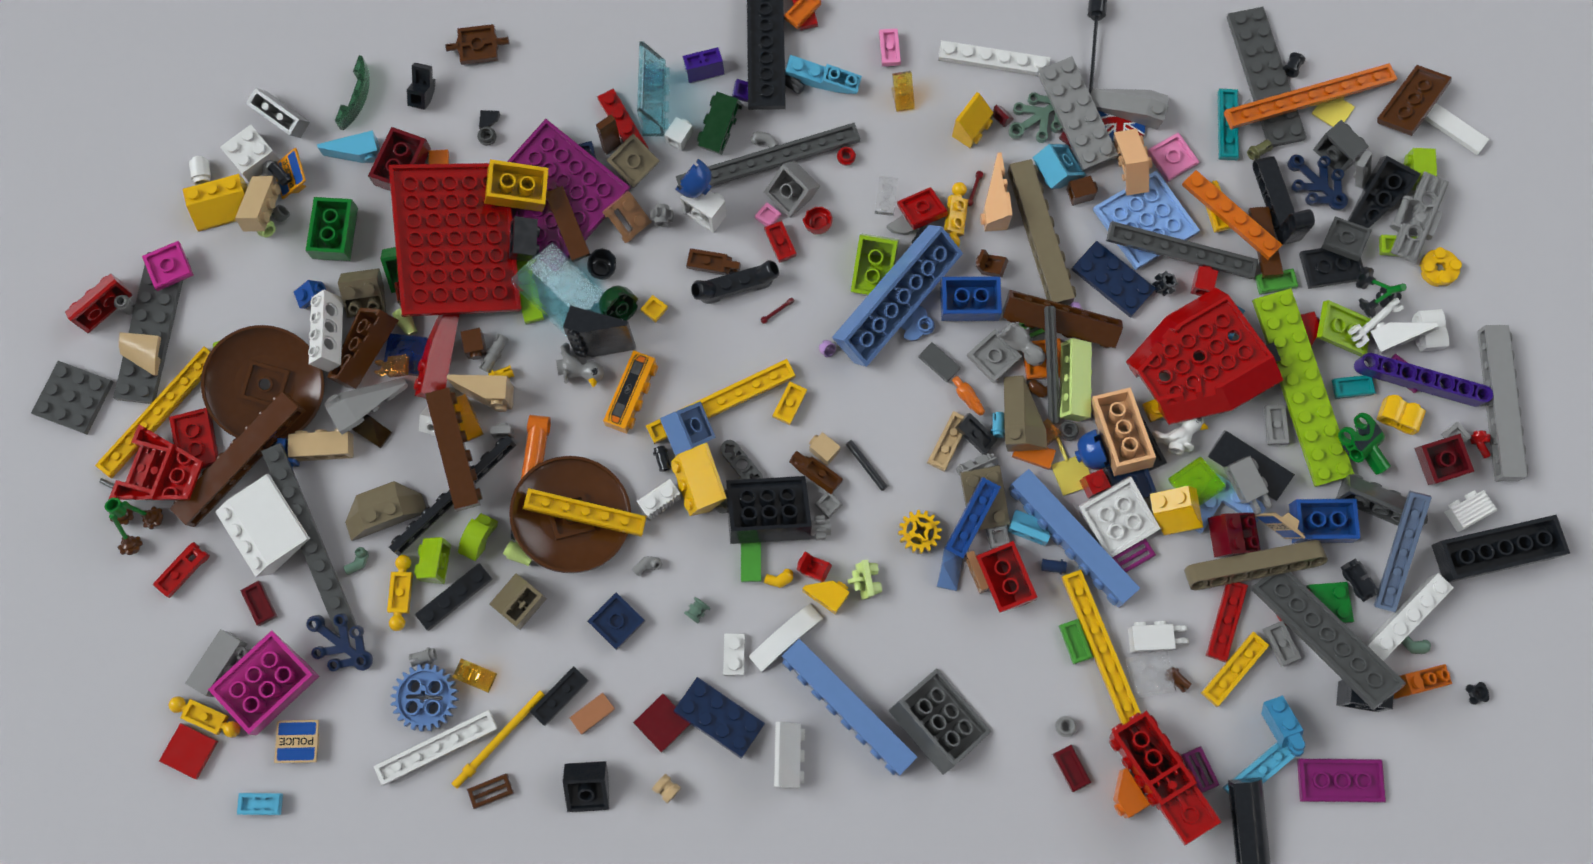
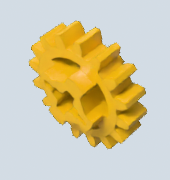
[898,510,942,554]

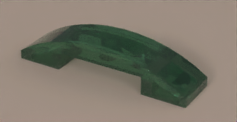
[335,55,370,130]

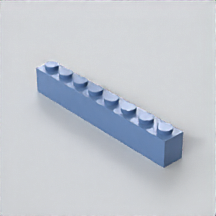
[1008,469,1140,608]
[782,639,917,776]

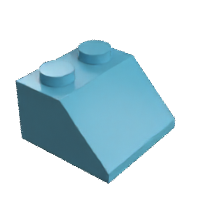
[1032,144,1086,189]

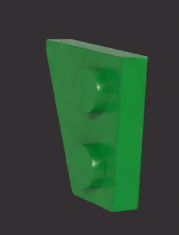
[1306,582,1354,623]

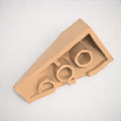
[980,152,1012,231]

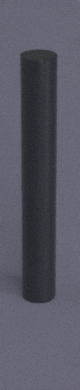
[846,440,888,491]

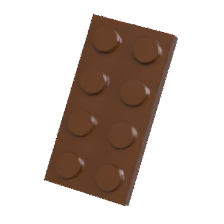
[1377,65,1452,136]

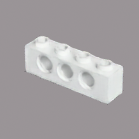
[308,290,343,372]

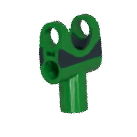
[1338,413,1391,475]

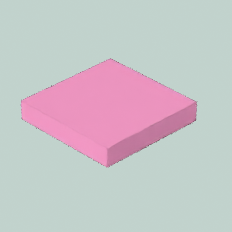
[1148,132,1199,182]

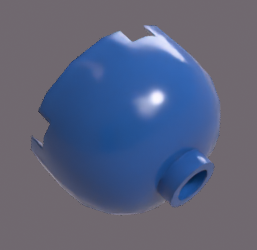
[675,159,712,198]
[1075,429,1110,470]

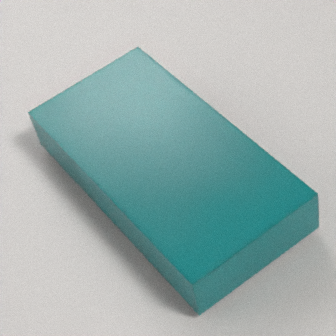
[1331,375,1376,399]

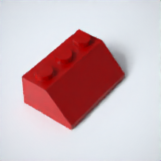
[65,273,133,333]
[976,541,1038,613]

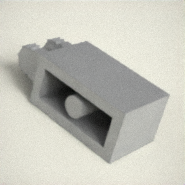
[1223,456,1272,515]

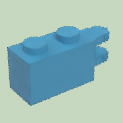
[1261,695,1306,757]

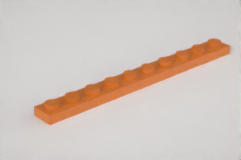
[1223,63,1397,129]

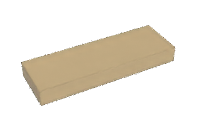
[927,411,965,472]

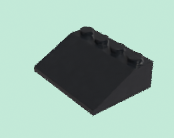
[563,305,636,358]
[726,476,812,544]

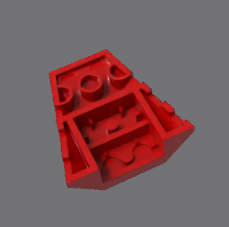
[109,424,204,500]

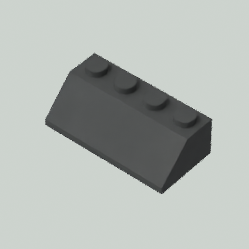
[1336,474,1428,526]

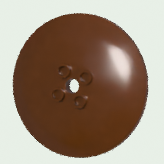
[201,325,325,439]
[509,456,631,574]

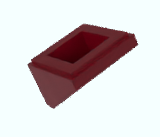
[993,105,1014,127]

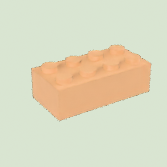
[1091,387,1156,476]

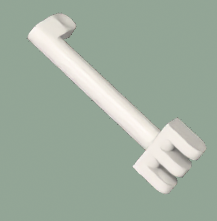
[1347,298,1404,348]

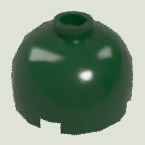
[599,285,638,321]

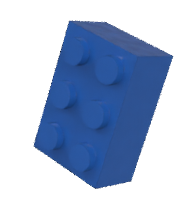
[940,277,1002,321]
[1289,499,1361,543]

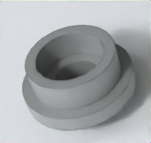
[1055,716,1077,737]

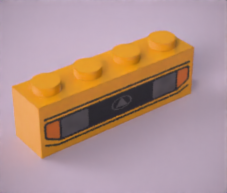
[603,350,658,434]

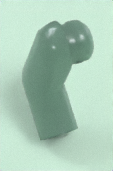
[344,547,369,575]

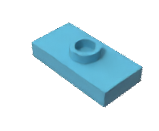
[237,793,283,815]

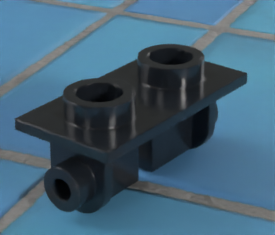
[1340,558,1379,602]

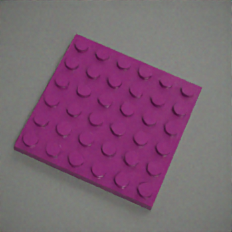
[507,119,631,274]

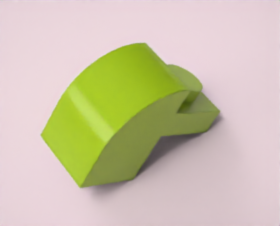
[458,513,498,561]

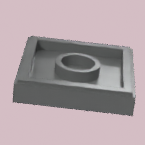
[1321,216,1372,262]

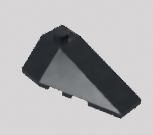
[1348,156,1421,228]

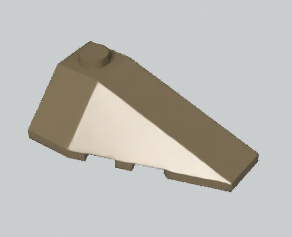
[1004,375,1047,452]

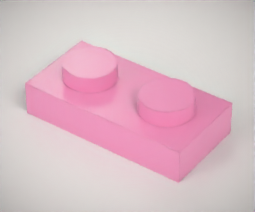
[879,29,901,66]

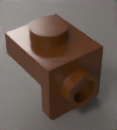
[976,249,1008,278]

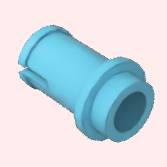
[990,412,1005,438]

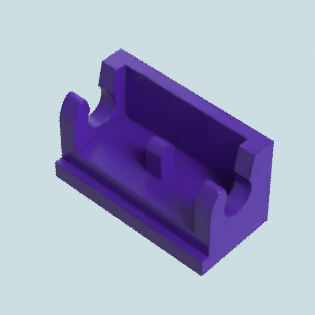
[683,47,725,83]

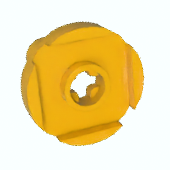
[1419,247,1462,287]

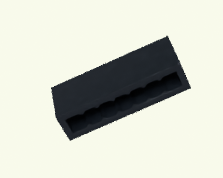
[1208,430,1295,501]
[1228,777,1271,864]

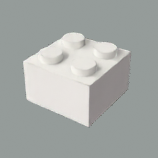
[220,125,280,183]
[680,190,727,233]

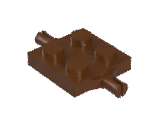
[445,24,509,65]

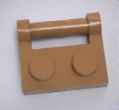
[602,191,651,243]

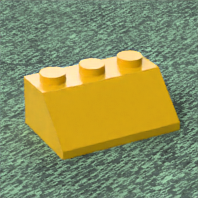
[183,174,248,232]
[671,443,726,516]

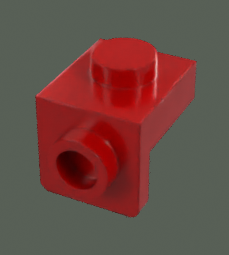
[796,552,832,582]

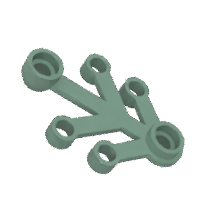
[1008,92,1062,143]

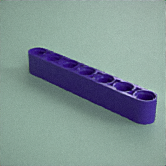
[1354,353,1493,407]

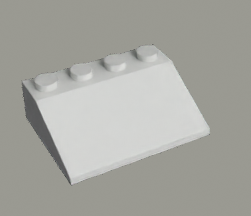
[215,474,310,577]

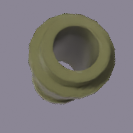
[1247,140,1273,160]

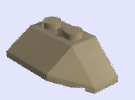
[345,481,427,541]

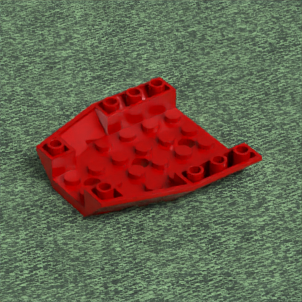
[1126,288,1283,425]

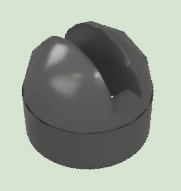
[272,205,290,222]

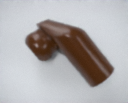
[1028,380,1048,398]

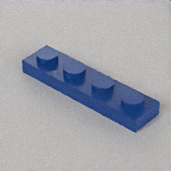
[945,477,1001,558]

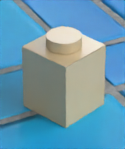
[809,432,840,466]

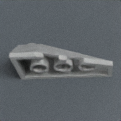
[1090,89,1169,130]
[325,377,409,435]

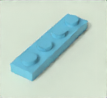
[1223,742,1295,795]

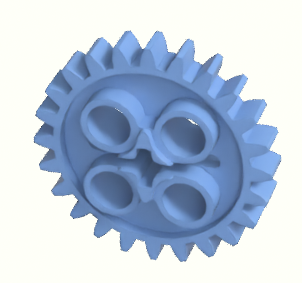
[390,664,459,732]

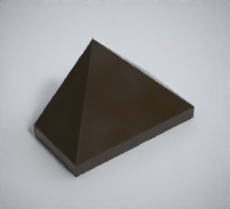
[352,414,392,448]

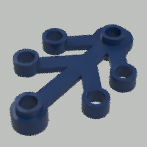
[1287,155,1348,210]
[306,613,373,671]

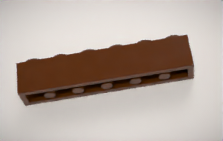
[1003,290,1123,348]
[425,387,483,512]

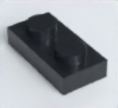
[955,413,997,455]

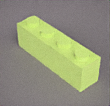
[1060,338,1092,422]

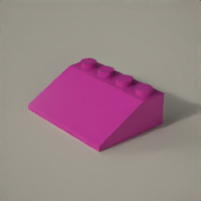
[208,630,320,736]

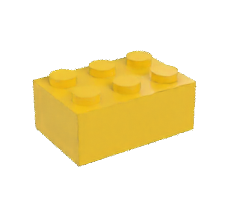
[485,159,548,212]

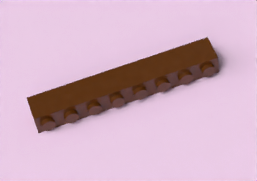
[170,392,306,527]

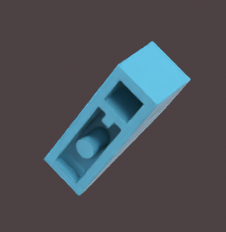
[317,130,380,163]

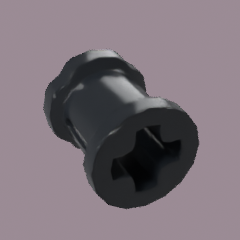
[1283,52,1306,78]

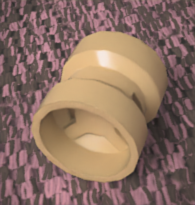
[652,774,681,804]

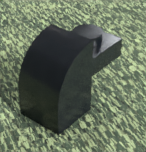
[407,62,436,110]

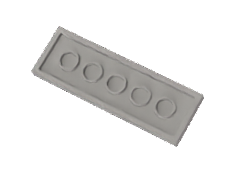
[1037,56,1118,171]

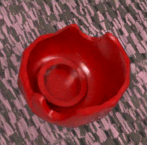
[803,207,833,235]

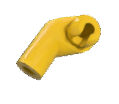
[764,569,794,588]

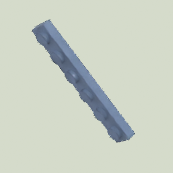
[1374,490,1432,612]

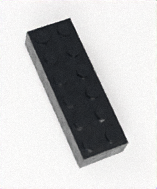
[1431,514,1570,583]

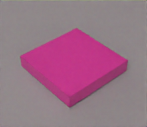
[142,241,194,291]

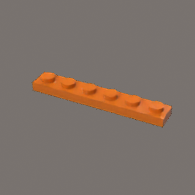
[1182,170,1283,260]

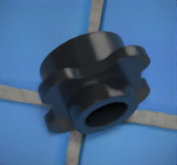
[1465,682,1490,705]

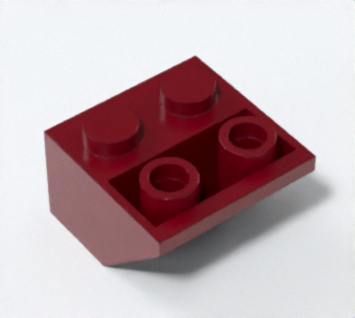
[1208,512,1261,558]

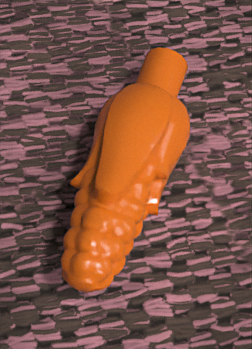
[952,376,985,416]

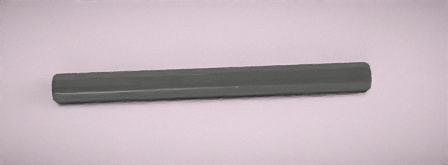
[1044,306,1060,423]

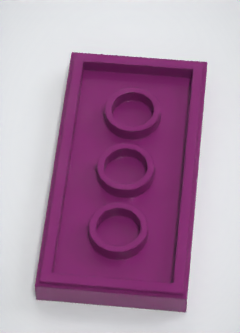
[1297,759,1386,802]

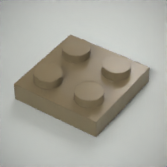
[606,134,660,188]

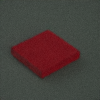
[633,694,691,753]

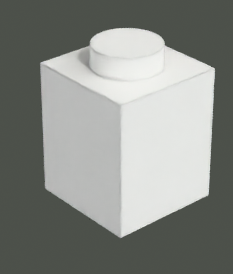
[664,117,693,151]

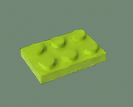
[1317,300,1371,357]

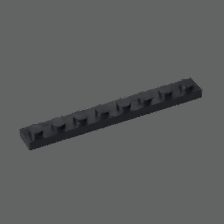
[389,435,516,556]

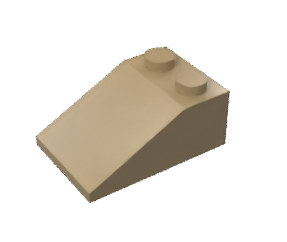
[447,374,514,412]

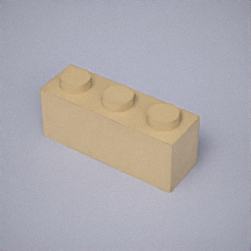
[235,176,281,232]
[288,428,354,461]

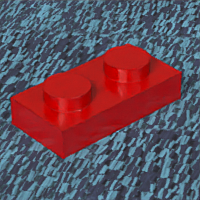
[764,221,797,263]

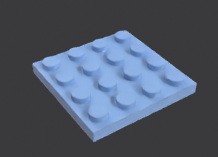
[1093,170,1200,270]

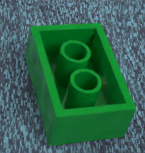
[305,197,358,261]

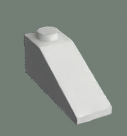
[1371,322,1439,354]

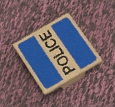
[1255,513,1305,539]
[274,720,319,763]

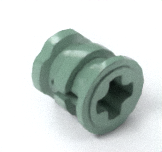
[684,597,711,624]

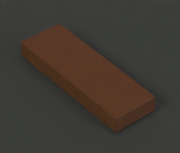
[596,115,621,155]

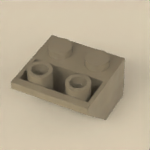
[338,268,386,318]
[489,573,547,630]

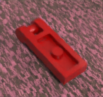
[153,542,210,598]

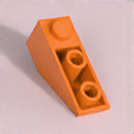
[1393,664,1452,699]

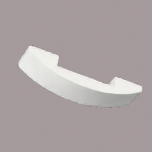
[748,603,823,672]

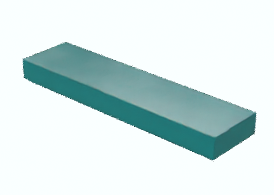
[1218,89,1239,160]

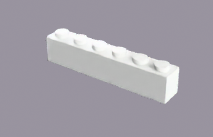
[1365,573,1454,661]

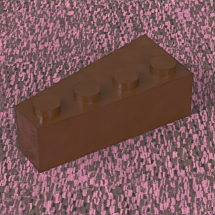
[327,308,399,389]

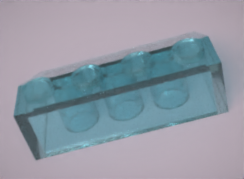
[637,41,670,136]
[511,242,604,337]

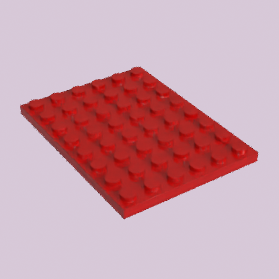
[388,163,521,317]

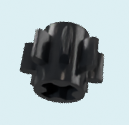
[1152,271,1178,296]

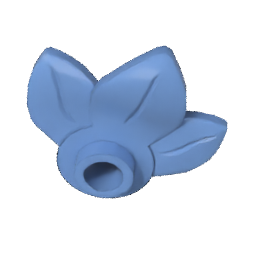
[900,305,935,341]

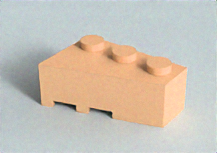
[1114,129,1152,196]

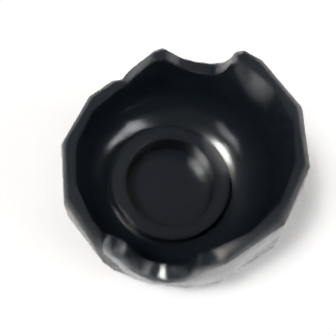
[587,248,616,280]

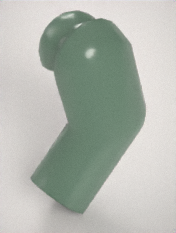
[1401,636,1431,654]

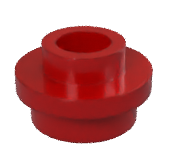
[837,147,856,165]

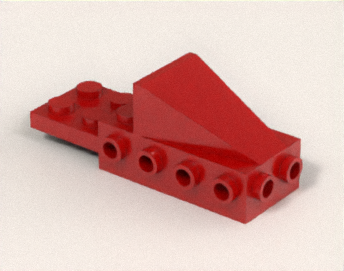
[1109,711,1221,846]

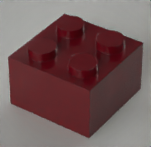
[1414,434,1475,485]

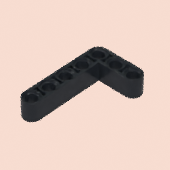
[1253,156,1315,245]

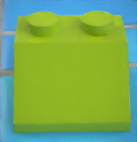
[414,537,451,584]

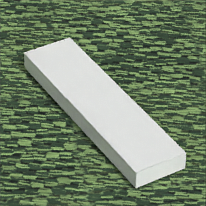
[1424,103,1489,155]

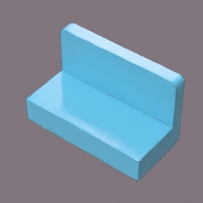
[1008,510,1050,546]

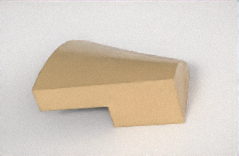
[119,332,161,376]

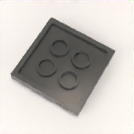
[31,361,114,435]

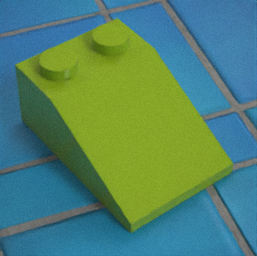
[850,233,899,295]

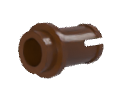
[1165,666,1192,693]

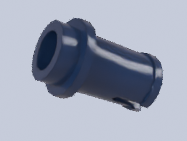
[1041,559,1067,575]

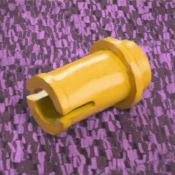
[488,365,515,378]

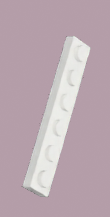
[938,40,1051,76]
[373,710,498,786]

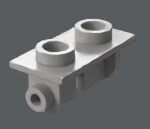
[956,452,998,475]

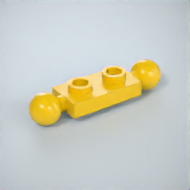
[944,182,968,247]
[387,555,413,631]
[168,696,241,738]

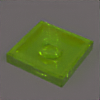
[1168,456,1226,506]

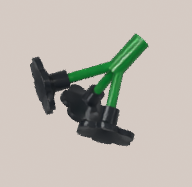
[1356,267,1407,318]

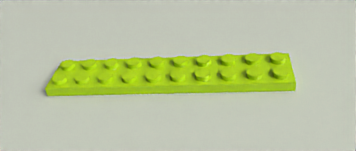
[1252,288,1354,487]

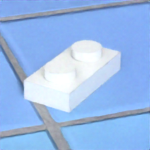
[723,634,745,676]

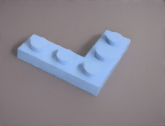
[1195,473,1266,534]

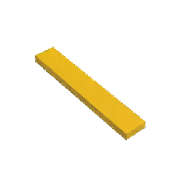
[523,488,647,537]

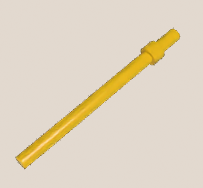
[451,690,545,789]

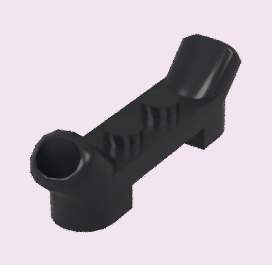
[691,260,779,304]

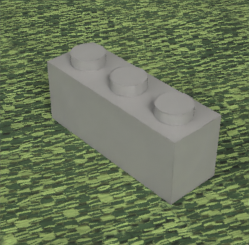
[246,88,310,138]
[185,629,247,697]

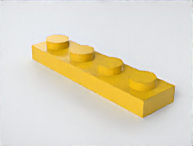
[1201,631,1270,707]

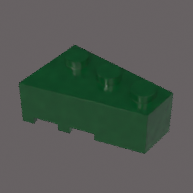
[697,91,743,155]

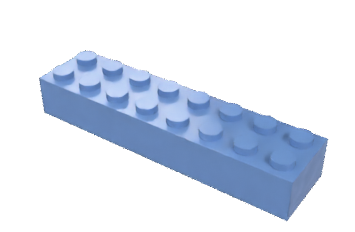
[832,225,963,367]

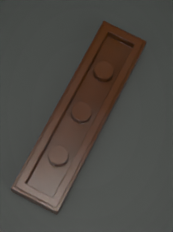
[546,186,590,262]
[1248,206,1284,279]

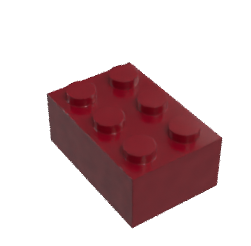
[368,127,431,191]

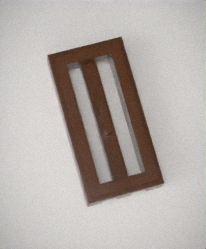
[467,773,514,809]

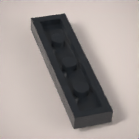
[414,563,493,631]

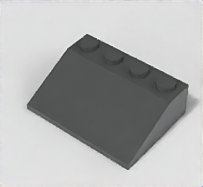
[888,668,992,775]

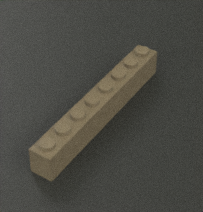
[1007,159,1076,305]

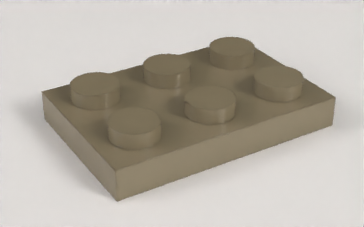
[960,465,1010,530]

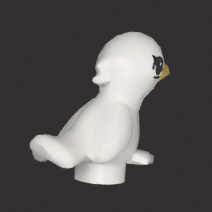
[1153,417,1209,455]

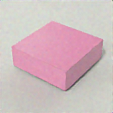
[755,202,781,227]

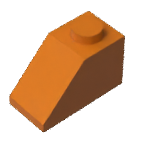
[1113,768,1150,818]

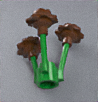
[105,498,163,555]

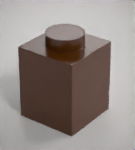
[1066,176,1098,206]
[461,327,487,360]

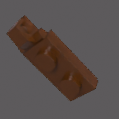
[686,248,741,275]
[789,451,843,495]

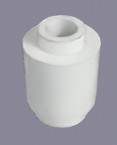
[189,156,211,185]

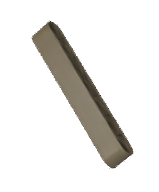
[1184,540,1328,590]

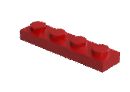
[597,89,649,149]

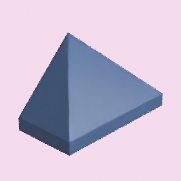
[937,548,963,591]

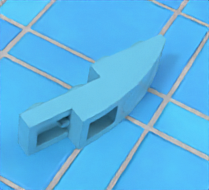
[785,55,862,94]

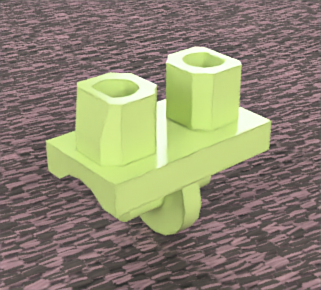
[847,560,882,600]

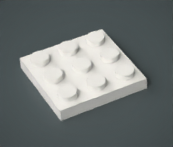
[1078,477,1160,557]

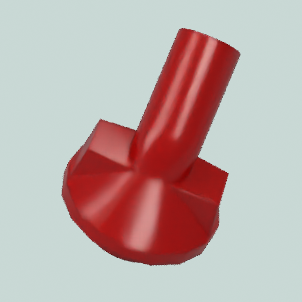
[1470,430,1491,458]

